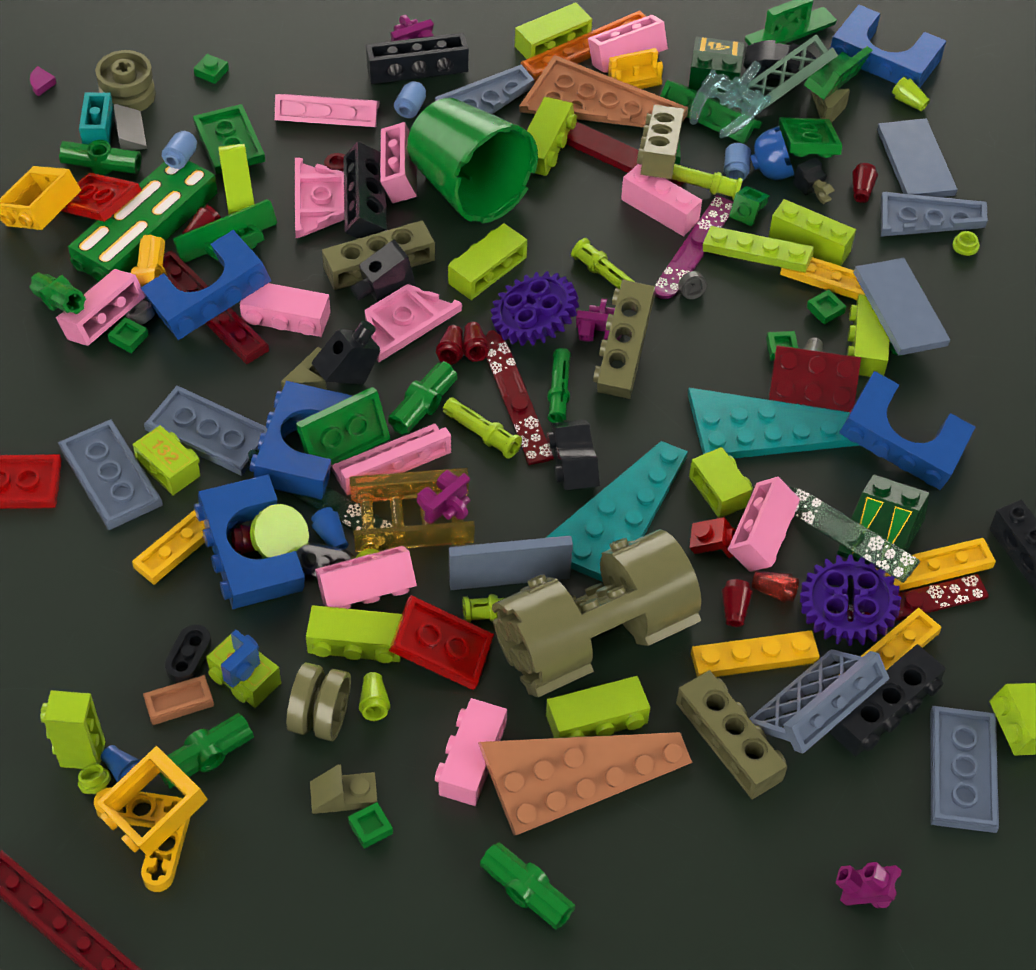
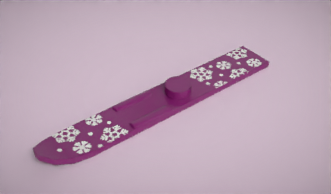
[655,195,733,299]

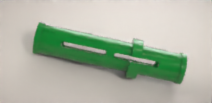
[547,348,571,423]

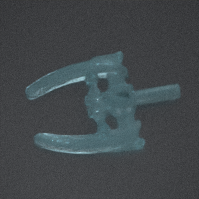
[689,61,771,138]

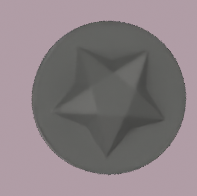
[678,271,707,299]
[125,301,155,325]

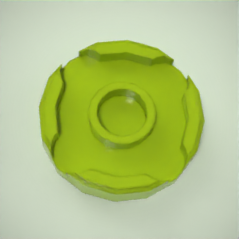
[250,504,309,559]

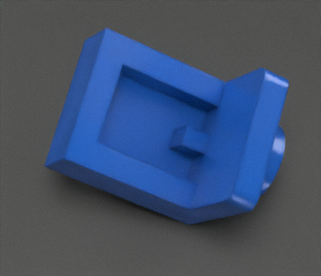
[221,630,260,688]

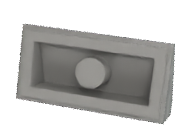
[113,104,147,151]

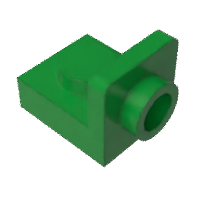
[729,186,770,226]

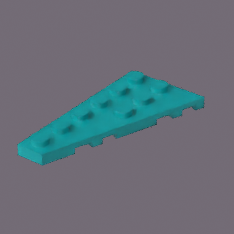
[688,388,859,458]
[546,441,688,582]

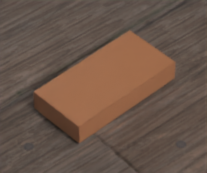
[143,675,214,725]

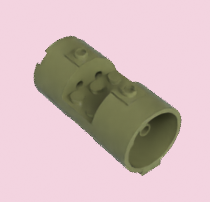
[492,529,701,697]

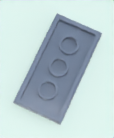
[877,118,958,197]
[853,258,950,356]
[144,386,267,476]
[58,419,163,530]
[449,535,573,590]
[930,706,999,833]

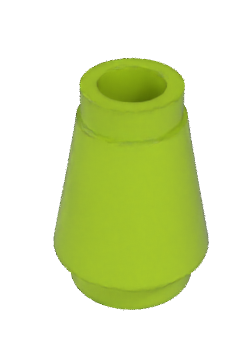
[892,77,930,111]
[359,672,391,721]

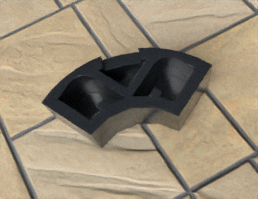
[743,40,816,84]
[547,419,600,490]

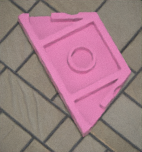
[295,158,345,238]
[364,284,462,362]

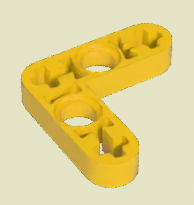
[94,787,190,892]

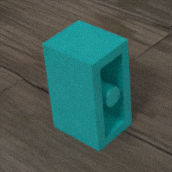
[79,92,115,146]

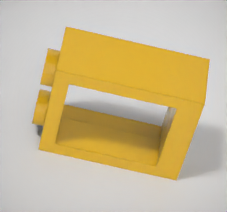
[0,166,81,230]
[96,746,208,857]

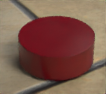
[324,153,345,172]

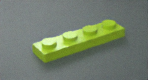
[703,226,814,273]

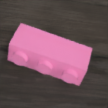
[588,15,668,73]
[380,122,417,204]
[621,164,702,237]
[56,269,145,346]
[240,283,331,337]
[728,476,800,572]
[315,546,417,609]
[435,698,507,806]

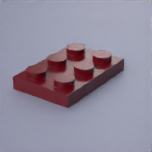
[768,345,861,412]

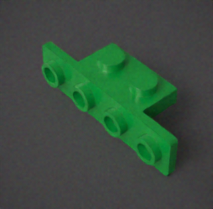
[745,0,837,45]
[173,199,277,263]

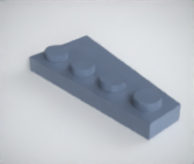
[435,64,534,114]
[881,192,988,237]

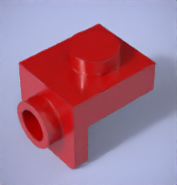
[689,517,736,558]

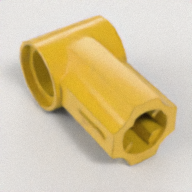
[131,235,166,287]

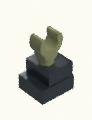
[793,157,834,204]

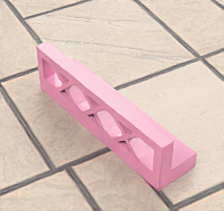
[274,94,380,127]
[331,423,451,495]

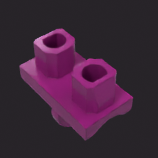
[391,15,434,41]
[576,298,622,342]
[417,470,470,525]
[836,862,902,909]

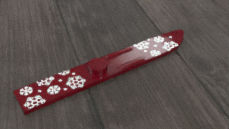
[486,330,554,465]
[823,574,989,631]

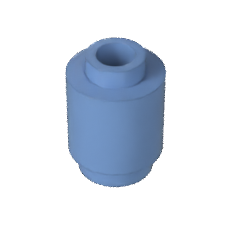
[394,81,426,118]
[162,131,197,169]
[724,143,751,181]

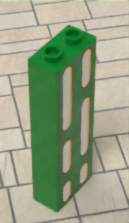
[68,161,218,282]

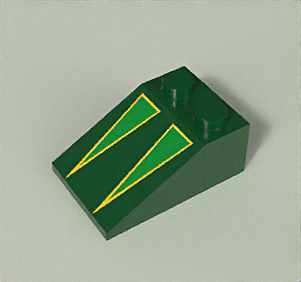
[837,474,929,574]

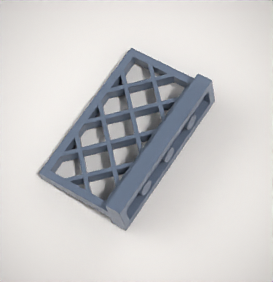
[749,649,890,754]

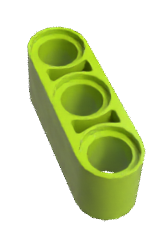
[218,144,254,215]

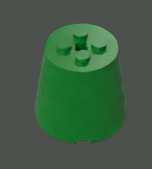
[407,98,538,223]

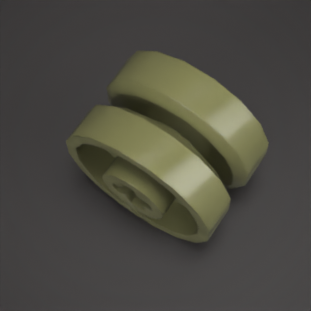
[95,50,156,111]
[286,662,351,742]

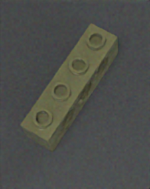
[637,104,684,179]
[322,220,435,290]
[593,280,655,399]
[676,670,787,800]

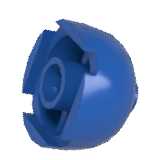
[750,126,795,180]

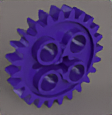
[491,271,579,346]
[800,554,901,646]

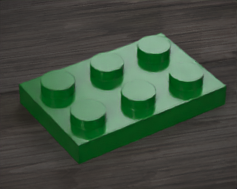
[193,104,266,174]
[778,117,842,158]
[296,387,391,468]

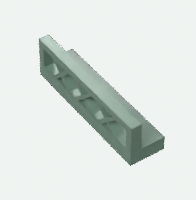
[735,34,838,117]

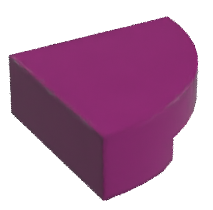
[30,66,57,97]

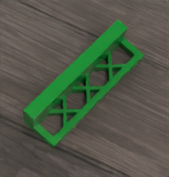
[804,46,873,100]
[660,80,763,144]

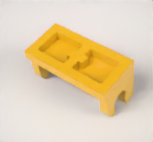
[608,48,663,89]

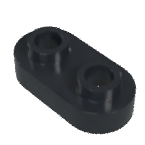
[296,543,355,576]
[165,625,211,683]

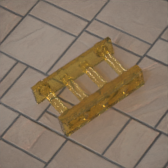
[349,468,475,552]

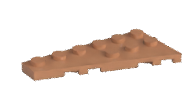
[519,55,688,127]
[478,732,692,836]

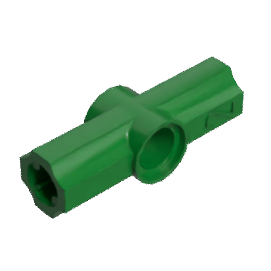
[59,140,142,175]
[29,272,86,314]
[388,361,457,435]
[159,713,254,789]
[480,842,575,930]

